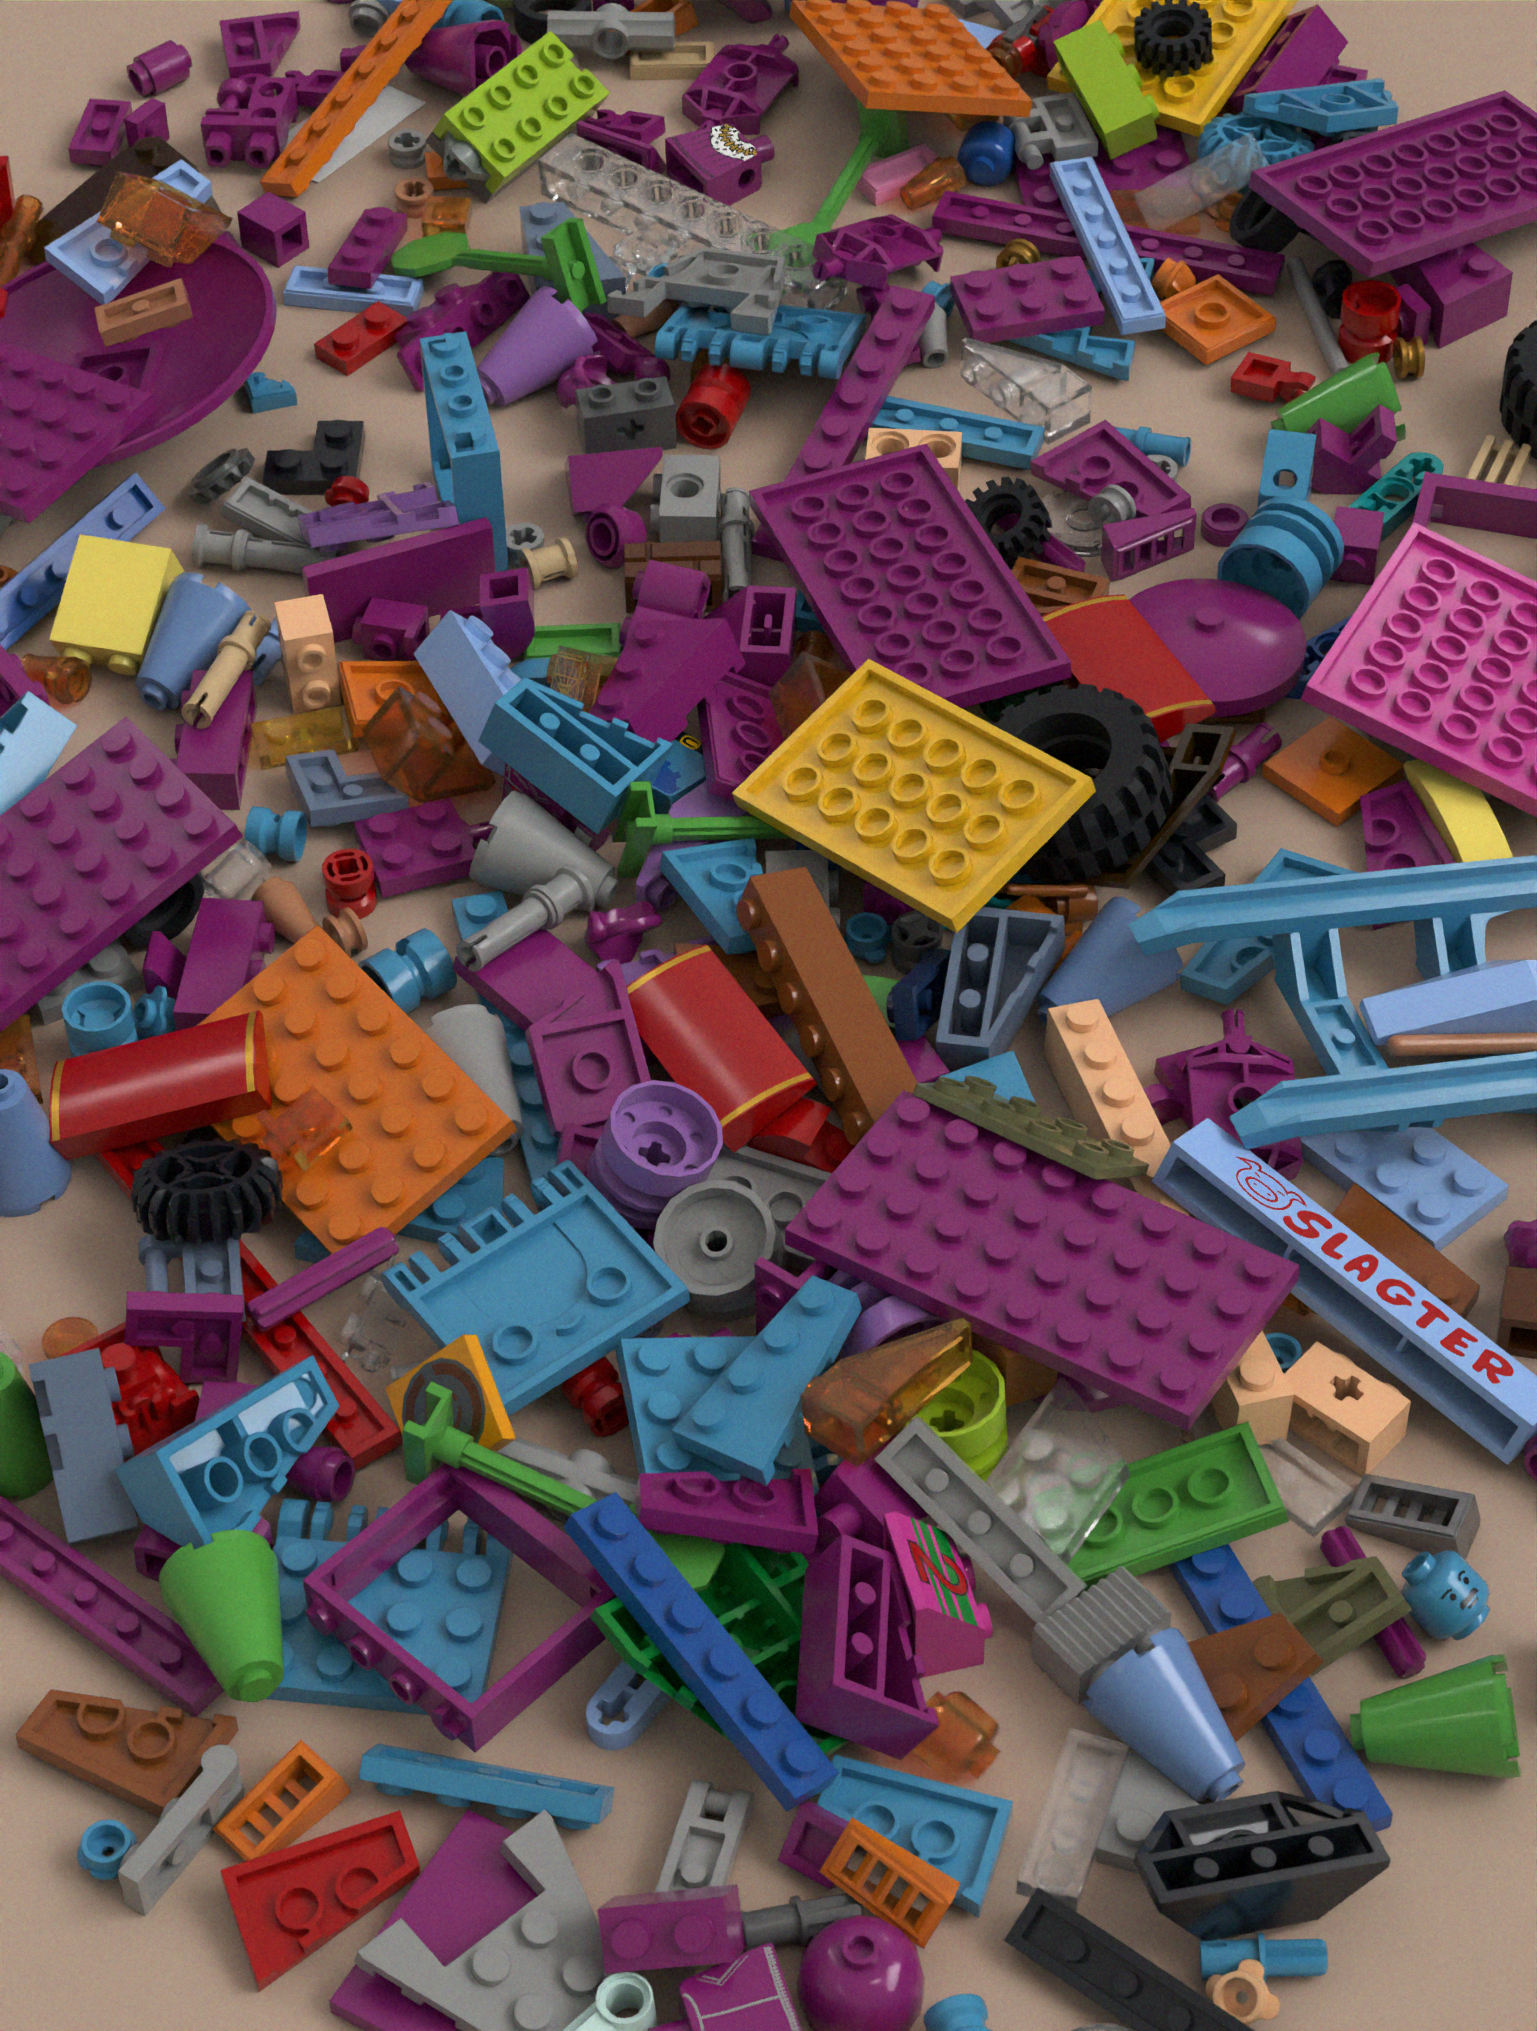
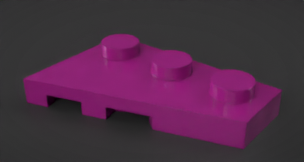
[1360,780,1456,931]

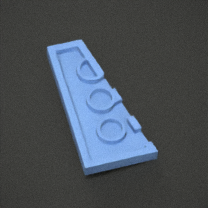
[44,159,212,305]

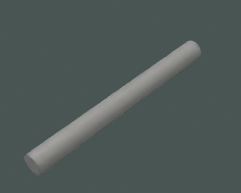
[1286,257,1348,376]

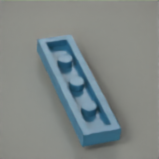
[866,396,1044,470]
[359,1743,615,1830]

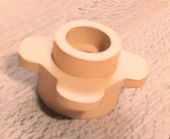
[1206,1959,1281,2026]

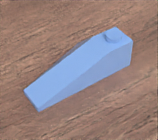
[1359,959,1537,1045]

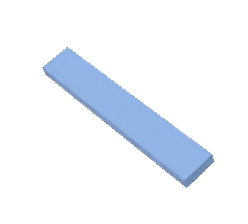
[1049,157,1166,335]

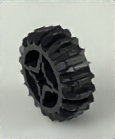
[131,1137,283,1247]

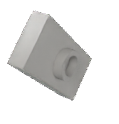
[221,476,313,545]

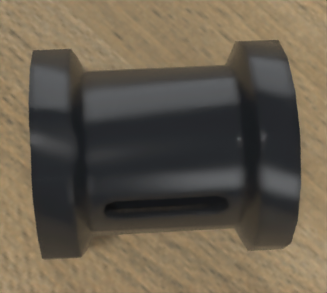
[1312,260,1353,320]

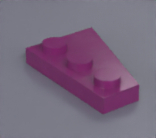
[1030,419,1191,519]
[635,1468,819,1555]

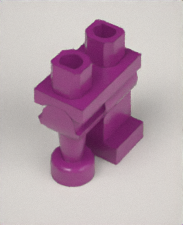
[200,77,299,168]

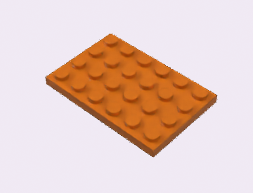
[789,0,1033,117]
[197,925,517,1255]

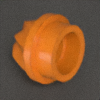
[1151,257,1196,301]

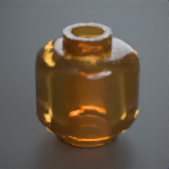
[912,1691,1001,1783]

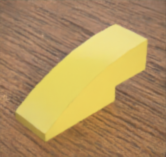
[1403,759,1513,863]

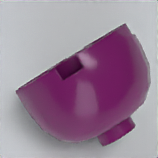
[797,1915,925,2031]

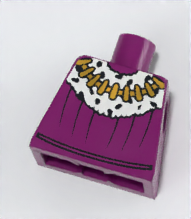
[665,124,775,216]

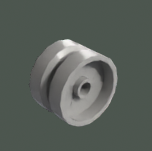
[653,1179,788,1322]

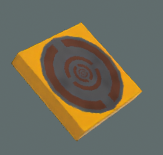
[385,1334,516,1466]

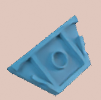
[1243,78,1399,137]

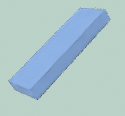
[283,266,424,317]

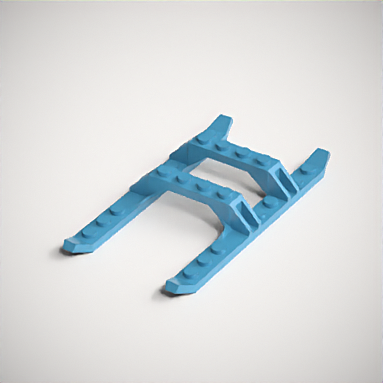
[1128,855,1537,1150]

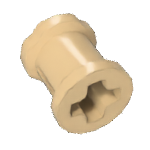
[518,536,578,589]

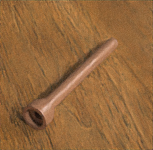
[1386,1032,1537,1057]

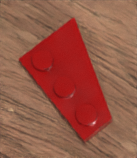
[220,1810,420,1992]

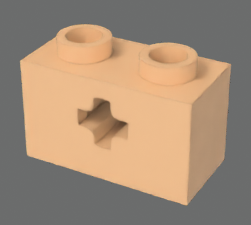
[1284,1341,1411,1477]

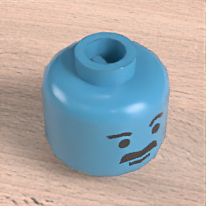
[1401,1550,1490,1641]

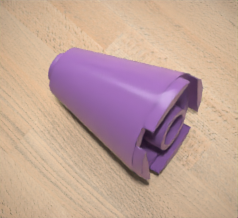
[477,286,600,407]

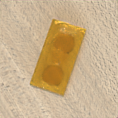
[251,705,359,770]

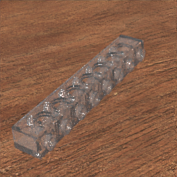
[538,133,848,310]

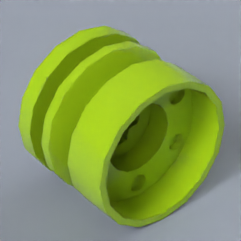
[884,1345,1009,1487]

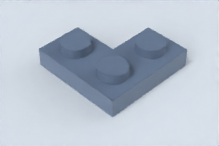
[285,749,409,828]

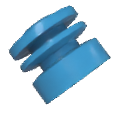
[1217,496,1344,620]

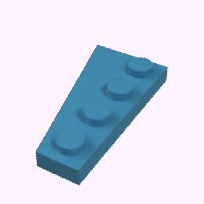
[1180,848,1358,1005]
[671,1275,862,1486]

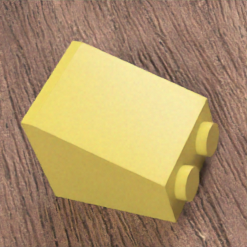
[49,534,184,676]

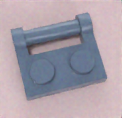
[138,1234,246,1322]

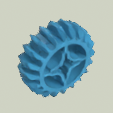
[1197,112,1315,194]

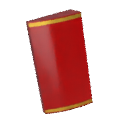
[1041,594,1217,743]
[626,944,818,1153]
[49,1010,272,1161]

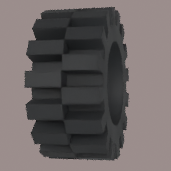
[1134,0,1212,77]
[965,477,1052,570]

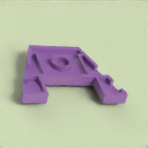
[297,482,459,552]

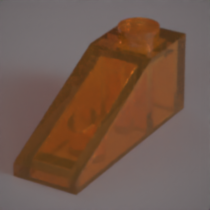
[801,1318,973,1467]

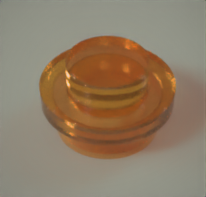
[42,1317,99,1359]

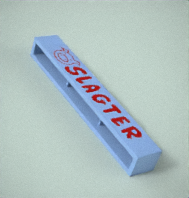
[1151,1118,1537,1465]

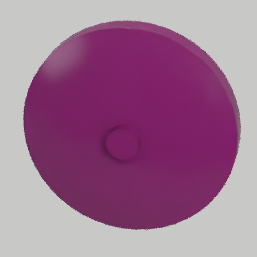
[1129,578,1306,717]

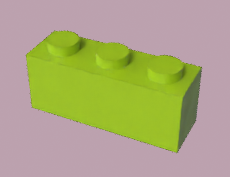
[1053,20,1160,160]

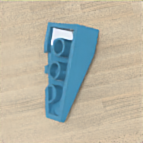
[114,1355,339,1550]

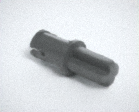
[741,1893,864,1952]

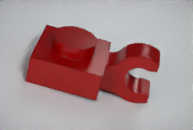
[1230,352,1316,403]

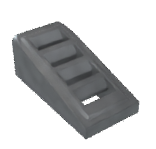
[1345,1473,1481,1560]

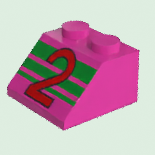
[883,1511,993,1678]

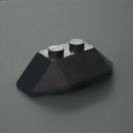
[1133,1791,1391,1941]

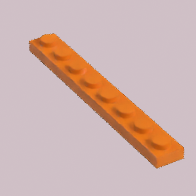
[259,0,453,197]

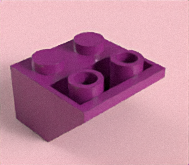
[702,585,797,697]

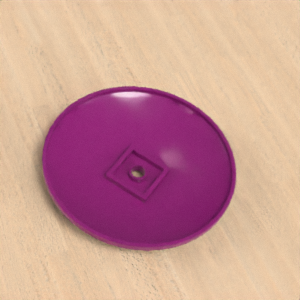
[0,233,277,469]

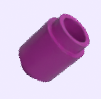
[127,40,192,96]

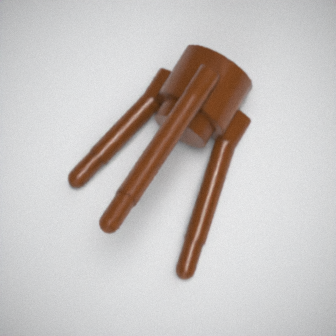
[996,882,1098,936]

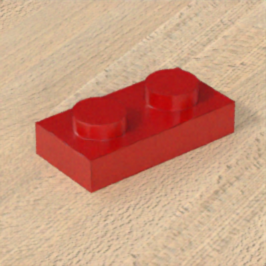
[314,301,408,376]

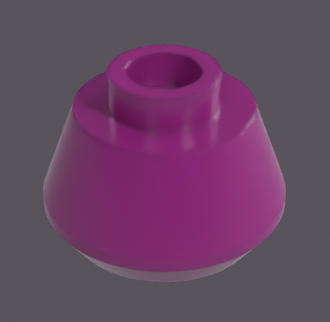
[586,503,647,569]

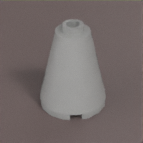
[469,790,619,912]
[424,1004,524,1156]

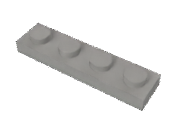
[874,1417,1088,1623]

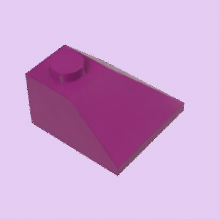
[565,447,663,523]

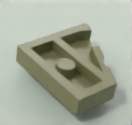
[1252,1556,1412,1676]

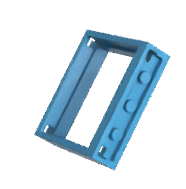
[419,332,509,572]

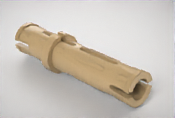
[181,610,271,729]

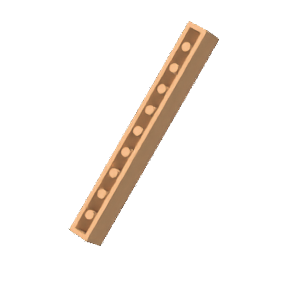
[1043,999,1294,1446]

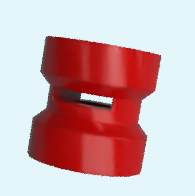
[322,848,377,919]
[562,1357,629,1437]

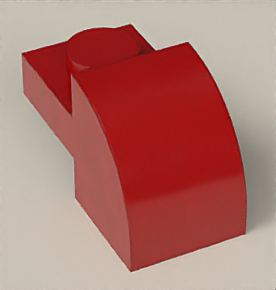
[747,1098,855,1174]

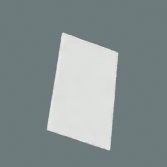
[272,85,426,183]

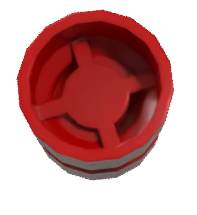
[1338,280,1402,364]
[675,363,751,450]

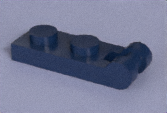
[886,949,951,1040]

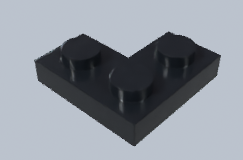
[263,420,365,495]
[1145,794,1237,896]

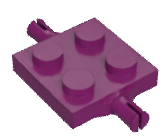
[353,798,494,898]

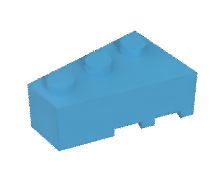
[478,677,673,835]

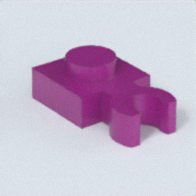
[275,69,346,108]
[585,109,666,145]

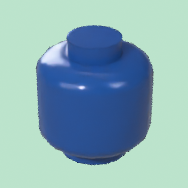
[957,121,1017,186]

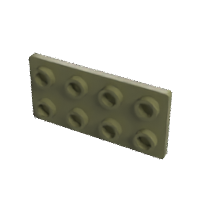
[913,1076,1149,1180]

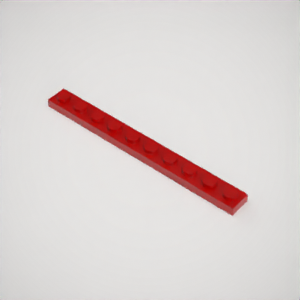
[93,1138,402,1471]

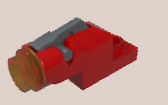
[986,5,1055,80]

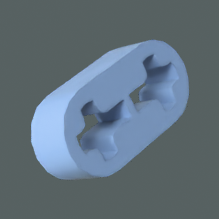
[586,1660,671,1750]

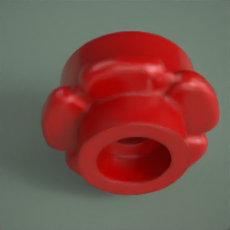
[324,476,370,507]

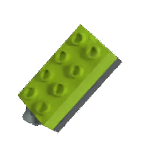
[425,31,610,204]

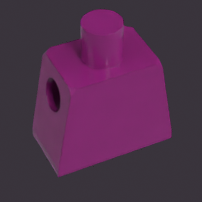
[814,1420,939,1549]

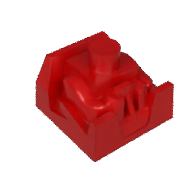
[60,1322,200,1463]

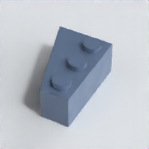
[519,202,626,322]
[935,907,1065,1072]
[28,1348,139,1547]

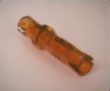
[0,195,44,287]

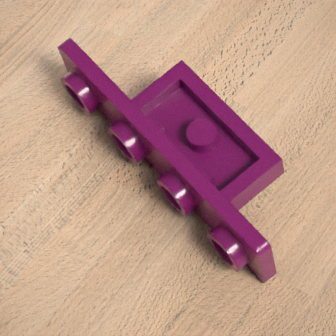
[394,271,530,391]

